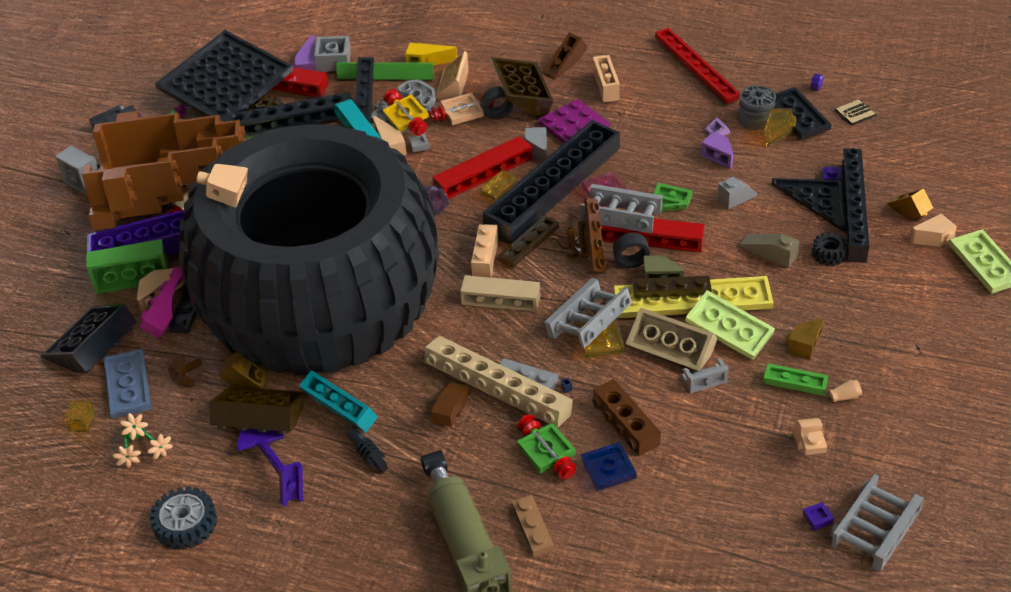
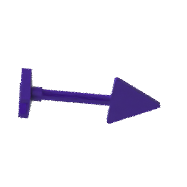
[237,428,303,507]

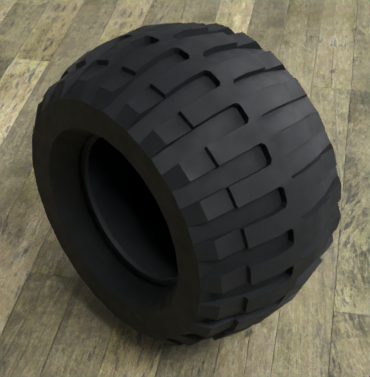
[179,124,439,375]

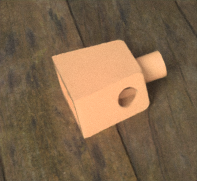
[197,164,248,208]

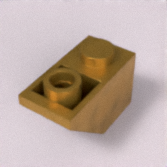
[218,352,268,388]

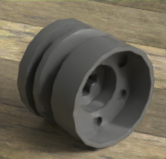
[738,85,776,130]

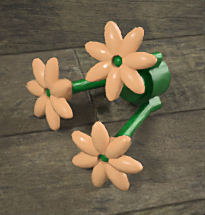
[113,413,173,468]

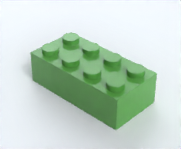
[86,239,169,294]

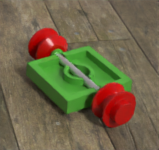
[517,414,576,480]

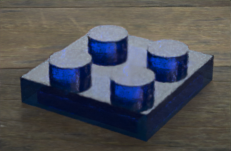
[581,442,637,491]

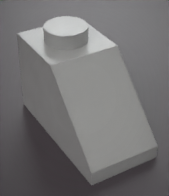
[522,127,547,162]
[717,177,757,209]

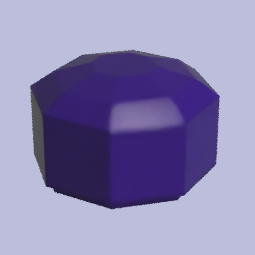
[810,73,824,91]

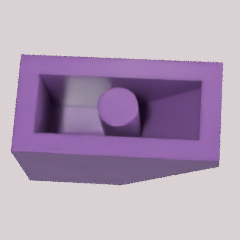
[701,131,733,169]

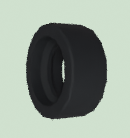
[480,86,514,119]
[612,233,650,268]

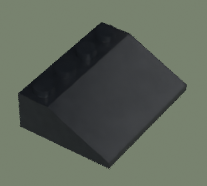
[40,304,137,373]

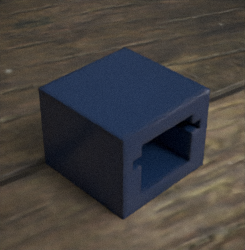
[561,377,572,393]

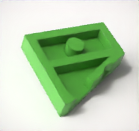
[654,183,693,212]

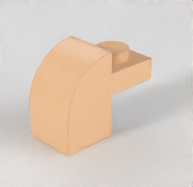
[793,418,827,455]

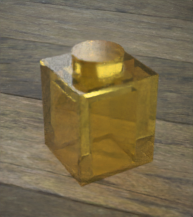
[64,400,96,433]

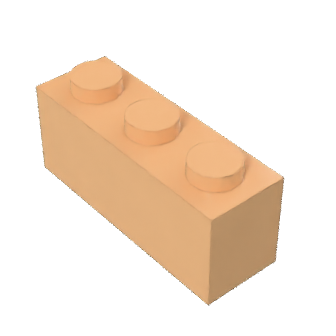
[593,55,620,102]
[471,225,498,278]

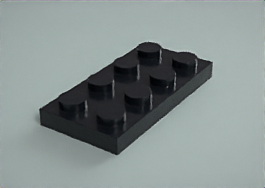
[774,87,832,139]

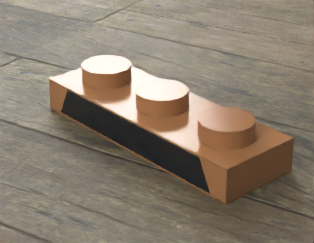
[512,495,554,557]

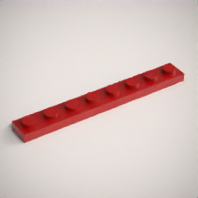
[655,27,740,104]

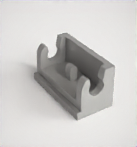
[681,358,729,393]

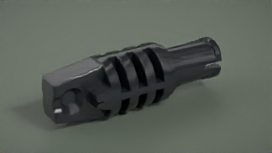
[347,427,388,473]

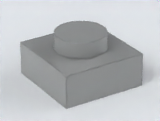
[408,133,430,152]

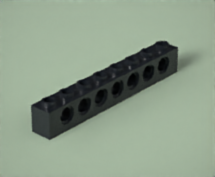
[220,92,355,137]
[841,148,870,263]

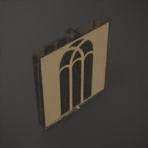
[835,99,876,126]

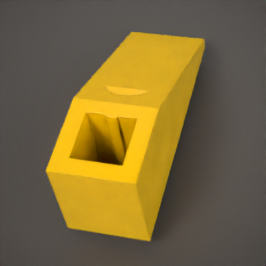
[405,43,457,66]

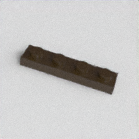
[498,215,559,268]
[632,276,712,298]

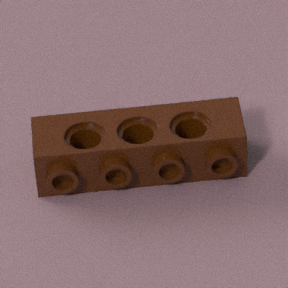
[592,379,661,456]

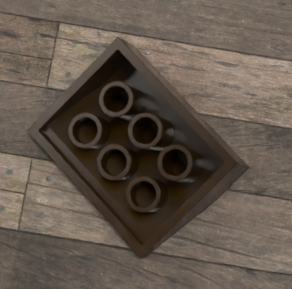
[490,57,554,117]
[210,386,307,434]

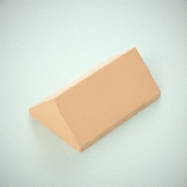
[436,51,469,100]

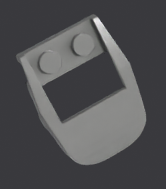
[371,80,436,134]

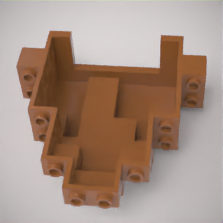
[82,111,245,231]

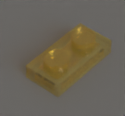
[481,170,517,201]

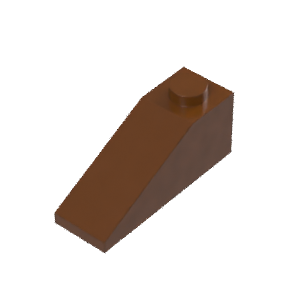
[543,33,587,79]

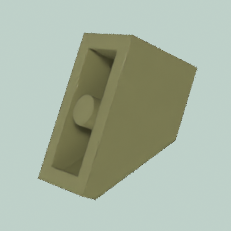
[643,255,683,278]

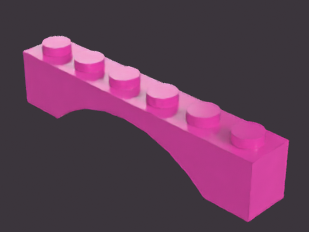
[140,266,184,339]

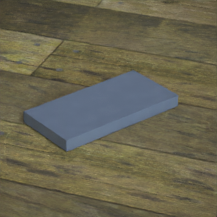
[104,348,152,419]

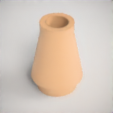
[829,379,862,402]

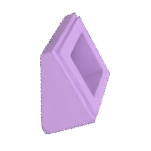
[704,118,730,136]

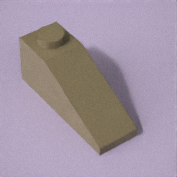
[739,234,800,268]

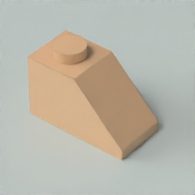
[910,214,957,247]

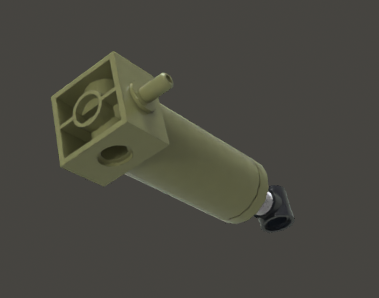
[420,450,513,592]

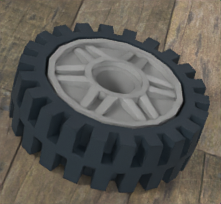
[150,486,217,550]

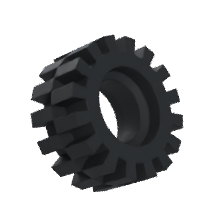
[812,232,848,266]

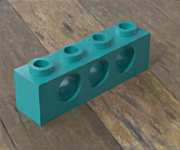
[299,370,378,433]

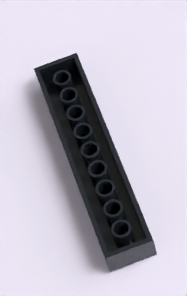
[482,120,620,244]

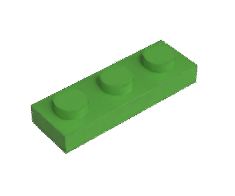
[763,364,828,396]

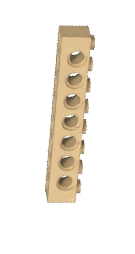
[425,336,573,428]

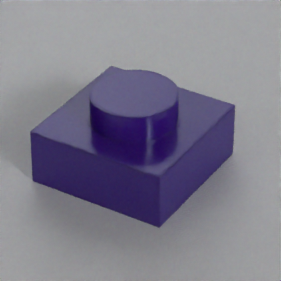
[822,167,842,180]
[802,502,834,531]

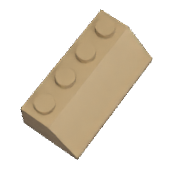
[626,307,718,371]

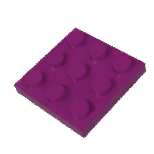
[538,99,610,144]

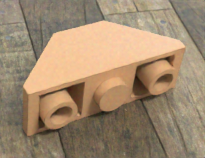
[137,268,185,313]

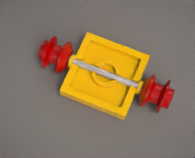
[382,89,429,136]

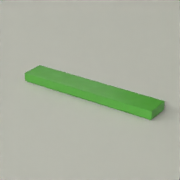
[336,62,434,80]

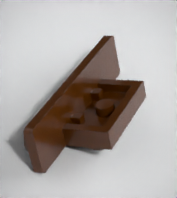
[578,198,605,273]

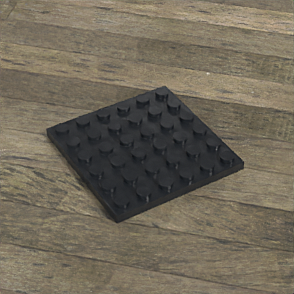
[155,30,294,117]

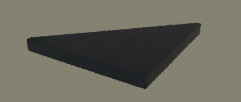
[772,178,846,231]

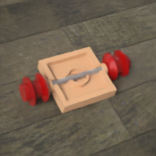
[429,93,495,125]

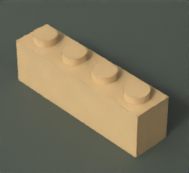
[460,275,541,312]

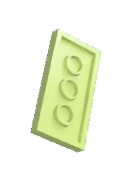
[949,229,1011,294]
[685,291,775,360]

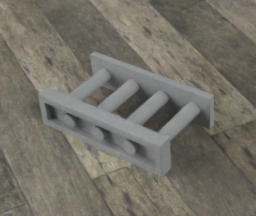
[580,184,663,233]
[544,278,632,348]
[830,474,924,572]

